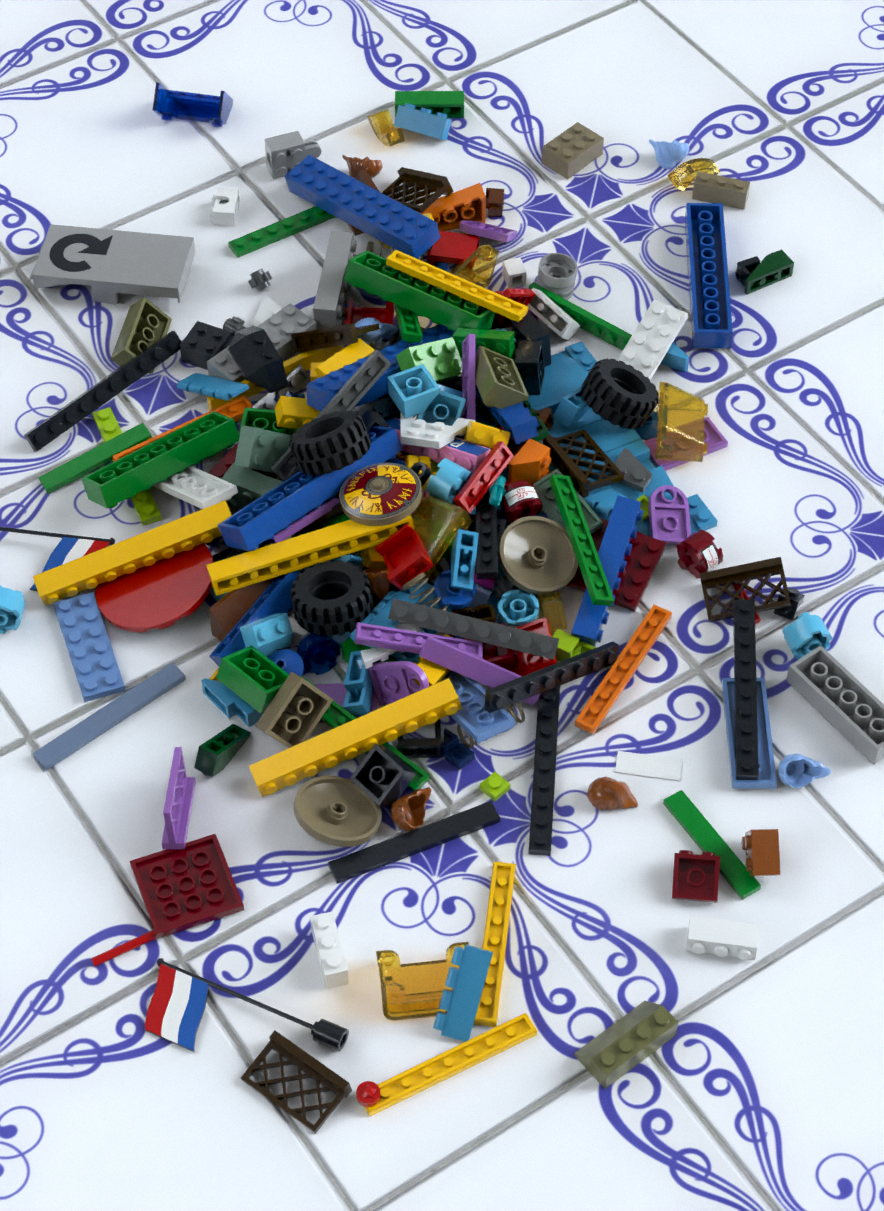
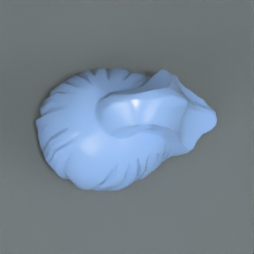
[649,139,689,169]
[355,317,398,347]
[778,754,831,788]

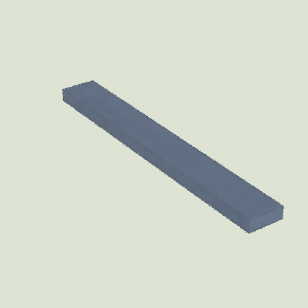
[33,662,186,771]

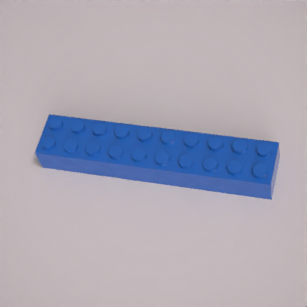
[284,155,441,259]
[685,203,733,349]
[307,324,455,412]
[218,425,403,551]

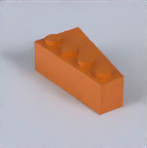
[418,183,486,231]

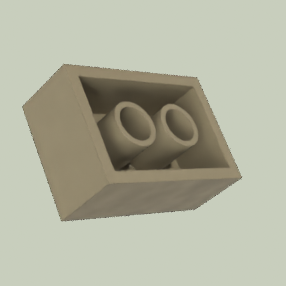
[542,122,604,180]
[255,672,333,748]

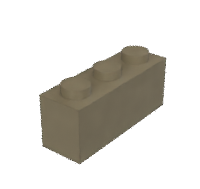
[692,172,750,210]

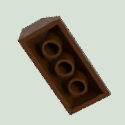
[209,577,276,642]

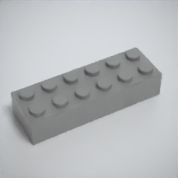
[313,231,357,329]
[207,303,317,383]
[786,645,884,765]

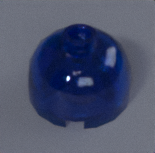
[297,632,341,675]

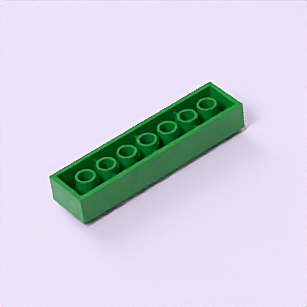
[344,250,495,331]
[81,411,239,508]

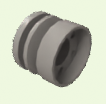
[536,253,578,300]

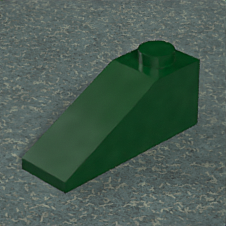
[744,249,794,295]
[194,724,251,777]

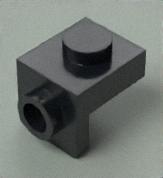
[735,256,760,287]
[774,588,805,620]

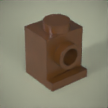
[486,188,504,217]

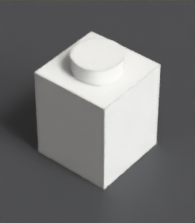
[502,257,527,288]

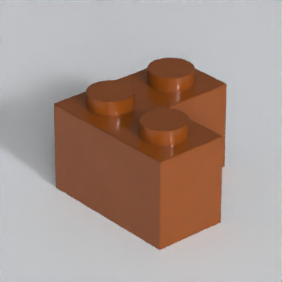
[741,829,780,876]

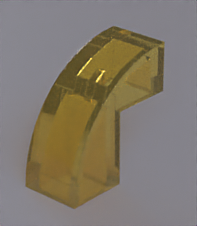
[367,109,405,146]
[667,158,720,191]
[535,592,568,631]

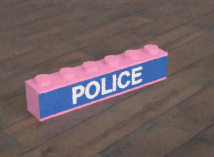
[386,417,491,474]

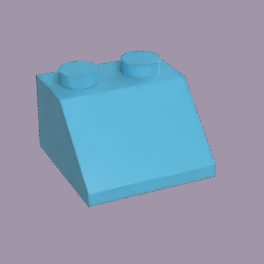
[387,364,440,419]
[418,391,466,437]
[240,613,293,658]

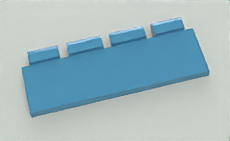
[177,373,249,401]
[583,477,627,517]
[350,590,420,649]
[433,945,493,1042]

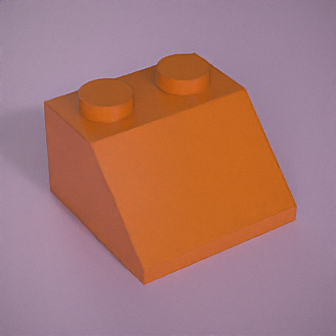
[508,439,551,484]

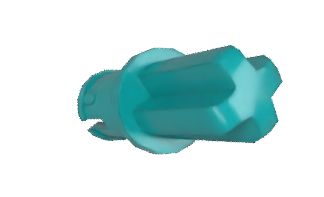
[489,475,506,507]

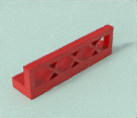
[451,441,514,514]

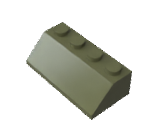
[111,297,172,374]
[475,346,529,409]
[574,1001,678,1089]

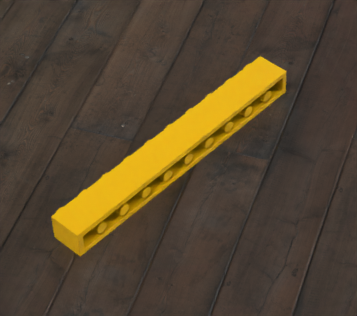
[33,500,232,605]
[206,515,414,596]
[249,678,462,797]

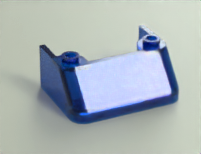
[152,82,233,127]

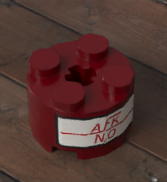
[499,480,543,525]
[676,530,723,579]

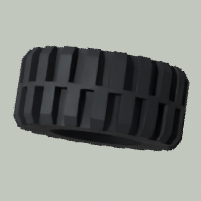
[581,358,659,429]
[289,410,371,476]
[290,560,373,637]

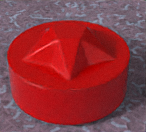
[356,1081,380,1107]

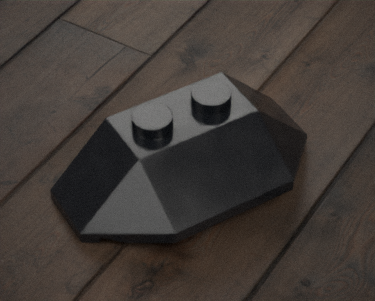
[228,326,289,393]

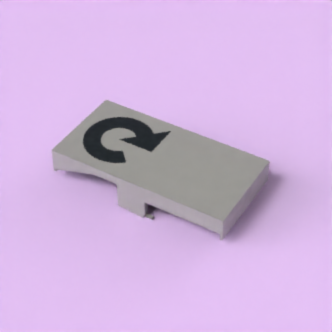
[29,224,196,305]

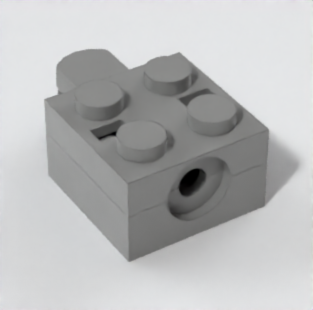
[265,131,321,179]

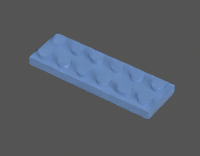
[53,592,126,702]
[442,670,516,743]
[722,678,777,789]

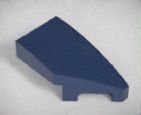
[443,728,475,770]

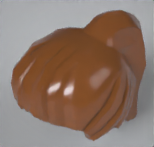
[342,155,383,179]
[364,568,392,601]
[587,776,638,810]
[391,787,432,831]

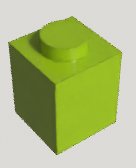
[552,629,580,662]

